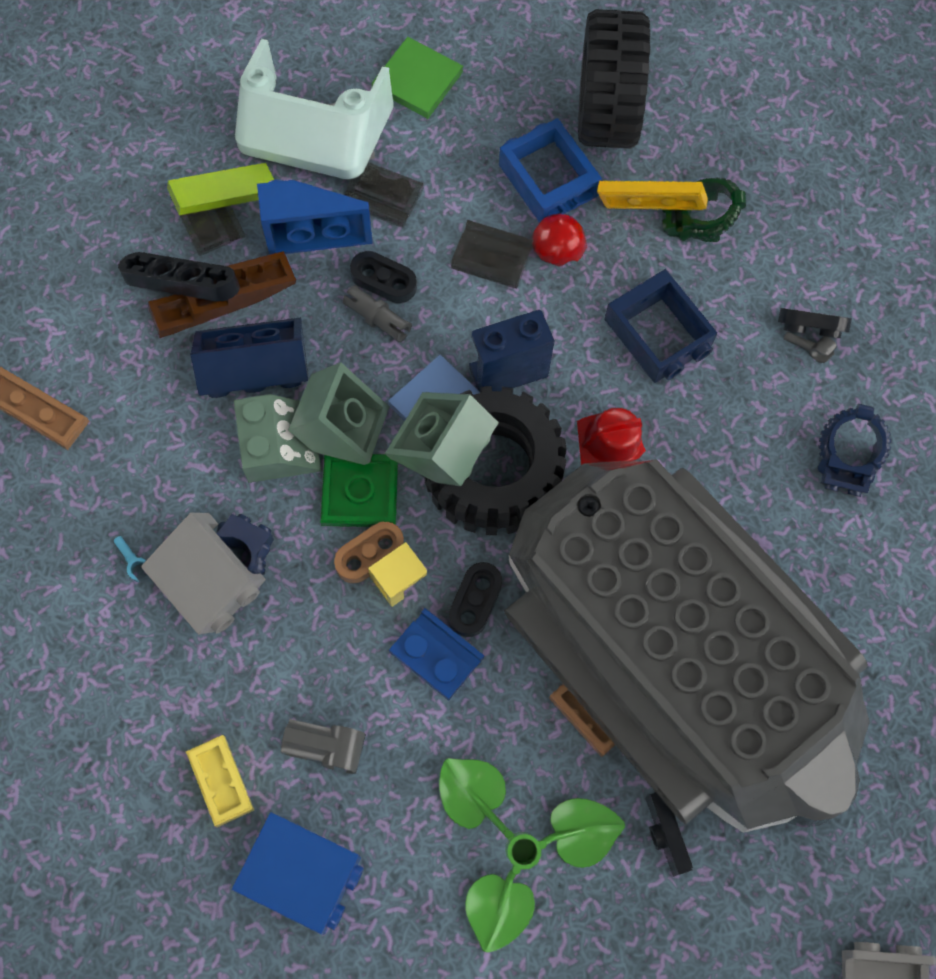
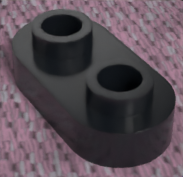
[350,251,417,303]
[778,308,852,338]
[449,562,502,637]

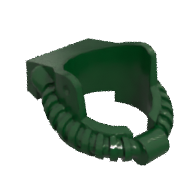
[662,177,746,242]

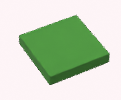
[372,36,463,119]

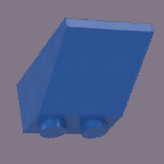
[257,179,373,255]

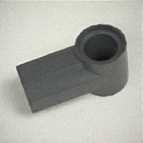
[281,719,366,774]

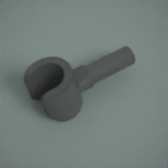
[784,331,837,363]

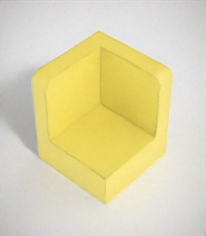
[368,542,427,607]

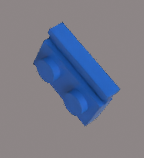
[389,608,484,701]

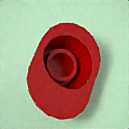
[577,408,646,465]

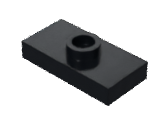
[645,792,693,877]

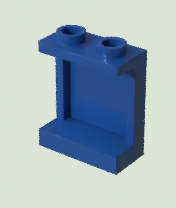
[231,812,364,935]

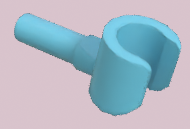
[114,536,146,582]

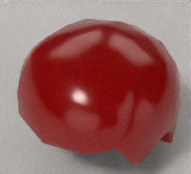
[532,213,587,267]

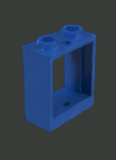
[499,118,602,222]

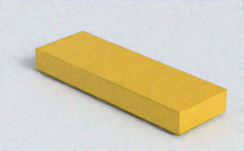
[597,181,708,210]

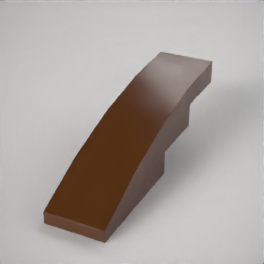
[148,251,296,338]

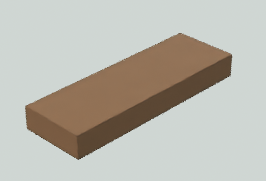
[0,367,90,450]

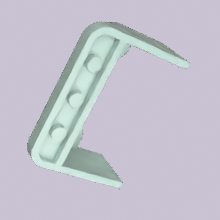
[235,39,394,179]

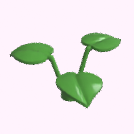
[439,758,625,953]

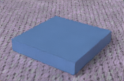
[388,355,480,421]

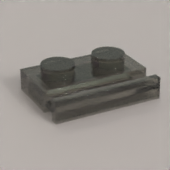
[344,162,424,228]
[171,198,245,256]
[451,220,533,289]

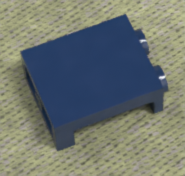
[469,310,555,392]

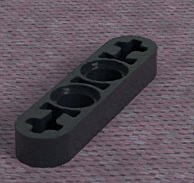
[118,252,240,302]

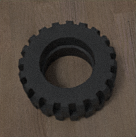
[578,9,650,149]
[424,386,567,536]

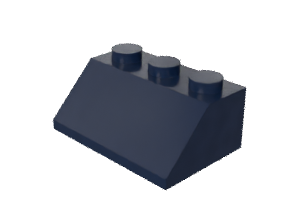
[190,317,308,398]

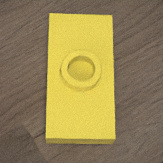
[186,735,254,827]

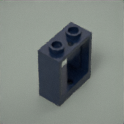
[604,269,717,383]

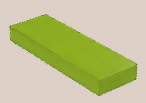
[167,163,274,216]

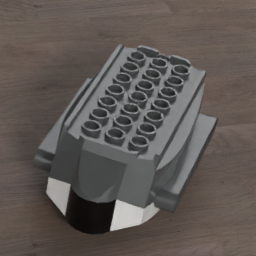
[504,459,870,833]

